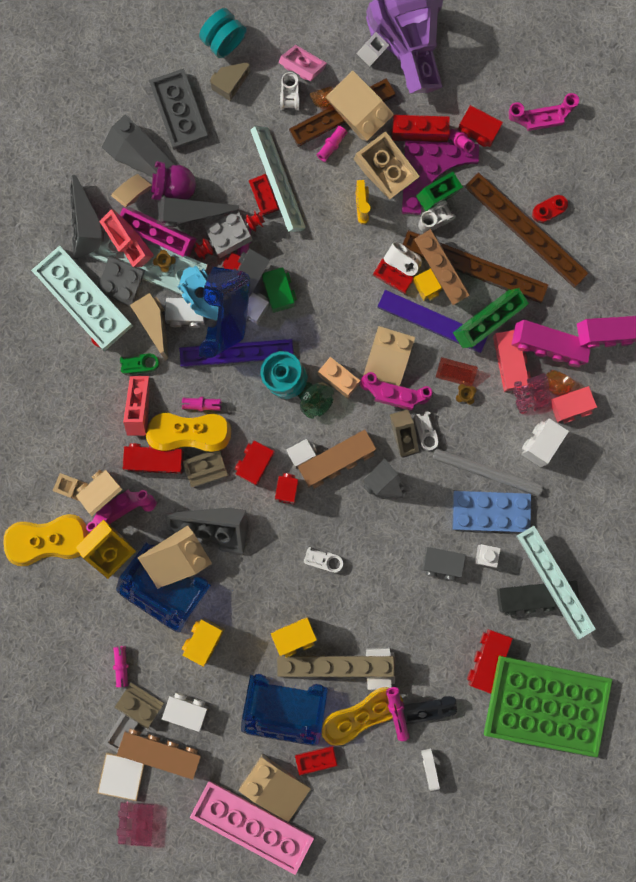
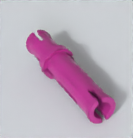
[386,687,409,741]

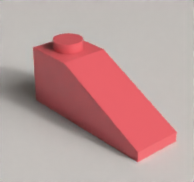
[123,376,149,436]

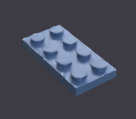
[452,491,531,532]

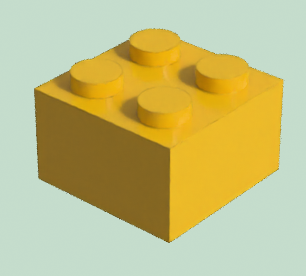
[75,520,136,579]
[271,617,317,658]
[182,618,225,667]

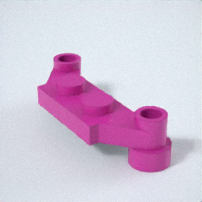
[508,93,579,131]
[360,372,432,410]
[86,490,157,533]

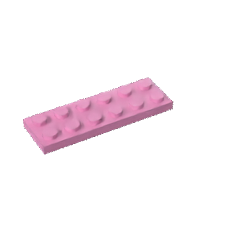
[190,780,314,875]

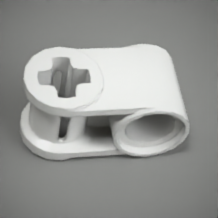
[280,72,299,110]
[418,201,456,233]
[384,242,422,276]

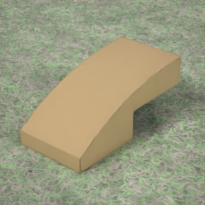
[111,174,152,207]
[53,473,84,501]

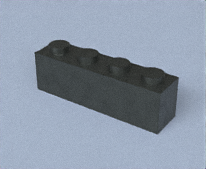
[496,580,580,615]

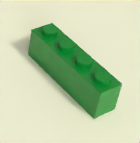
[452,288,529,348]

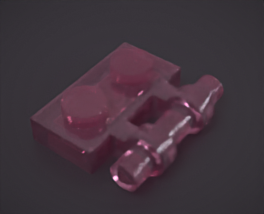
[513,373,552,414]
[116,802,154,846]

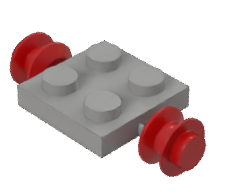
[194,210,265,260]

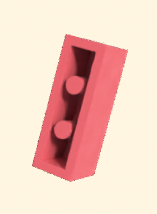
[493,330,531,392]

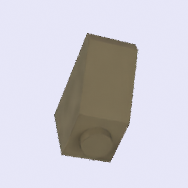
[210,62,250,101]
[390,410,419,457]

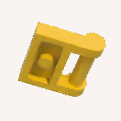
[355,180,370,224]

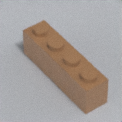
[414,229,470,305]
[298,430,376,489]
[117,728,201,780]

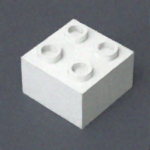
[522,419,569,467]

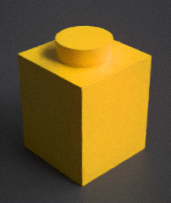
[413,268,442,301]

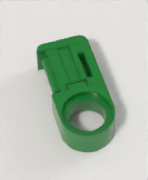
[120,353,159,375]

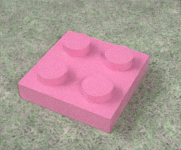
[279,45,327,81]

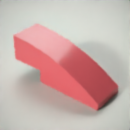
[100,209,154,267]

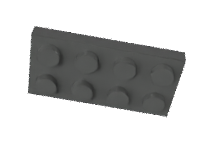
[149,69,208,150]

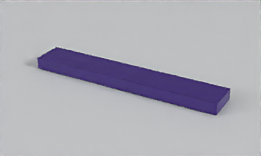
[377,290,489,353]
[179,339,294,367]

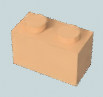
[318,357,360,399]

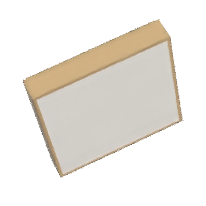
[97,752,145,801]

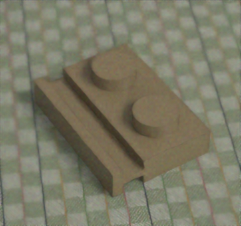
[183,450,228,487]
[115,683,164,729]

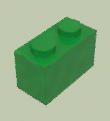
[416,172,463,211]
[262,267,297,313]

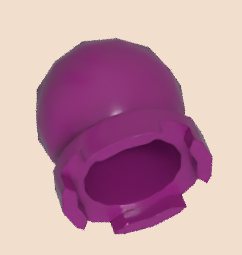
[151,161,196,200]

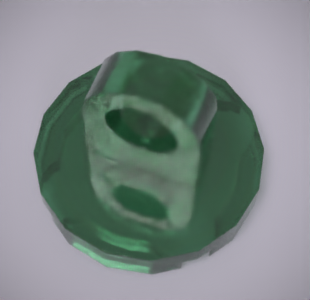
[298,382,334,419]

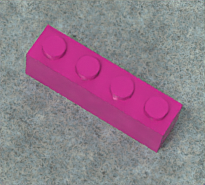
[120,207,197,257]
[577,316,636,348]
[511,320,591,367]

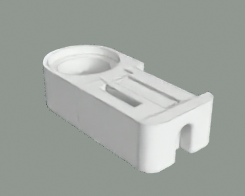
[414,412,438,451]
[304,547,343,572]
[421,748,440,791]

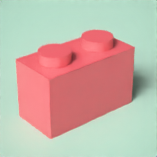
[549,386,597,424]

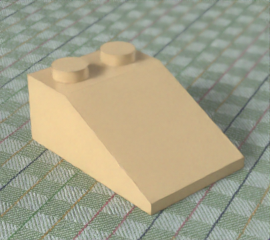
[325,71,394,141]
[354,131,420,200]
[130,293,168,360]
[363,326,415,386]
[76,469,122,516]
[138,526,212,589]
[239,754,311,822]

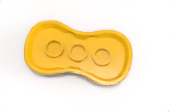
[146,413,231,452]
[4,514,88,566]
[322,687,403,746]

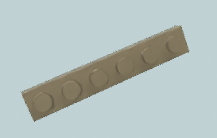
[277,656,395,677]

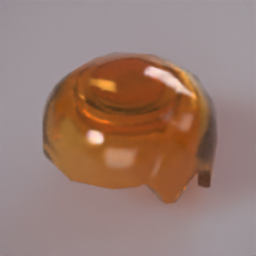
[310,86,336,109]
[543,370,575,396]

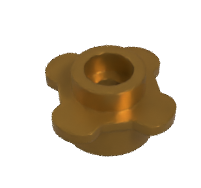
[153,250,176,272]
[456,384,477,405]

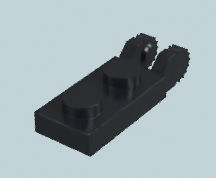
[403,696,457,724]

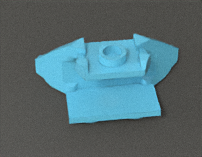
[177,266,222,320]

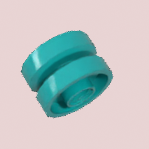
[199,8,246,58]
[260,351,308,399]

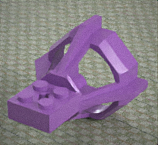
[366,0,443,94]

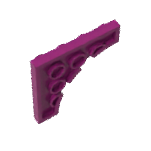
[402,140,479,215]

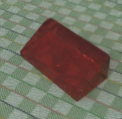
[435,357,478,387]

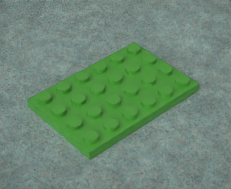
[483,656,612,757]

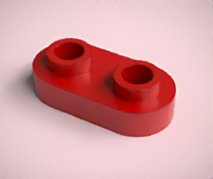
[532,195,568,223]

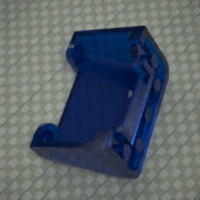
[199,267,251,358]
[116,542,211,633]
[241,674,328,746]

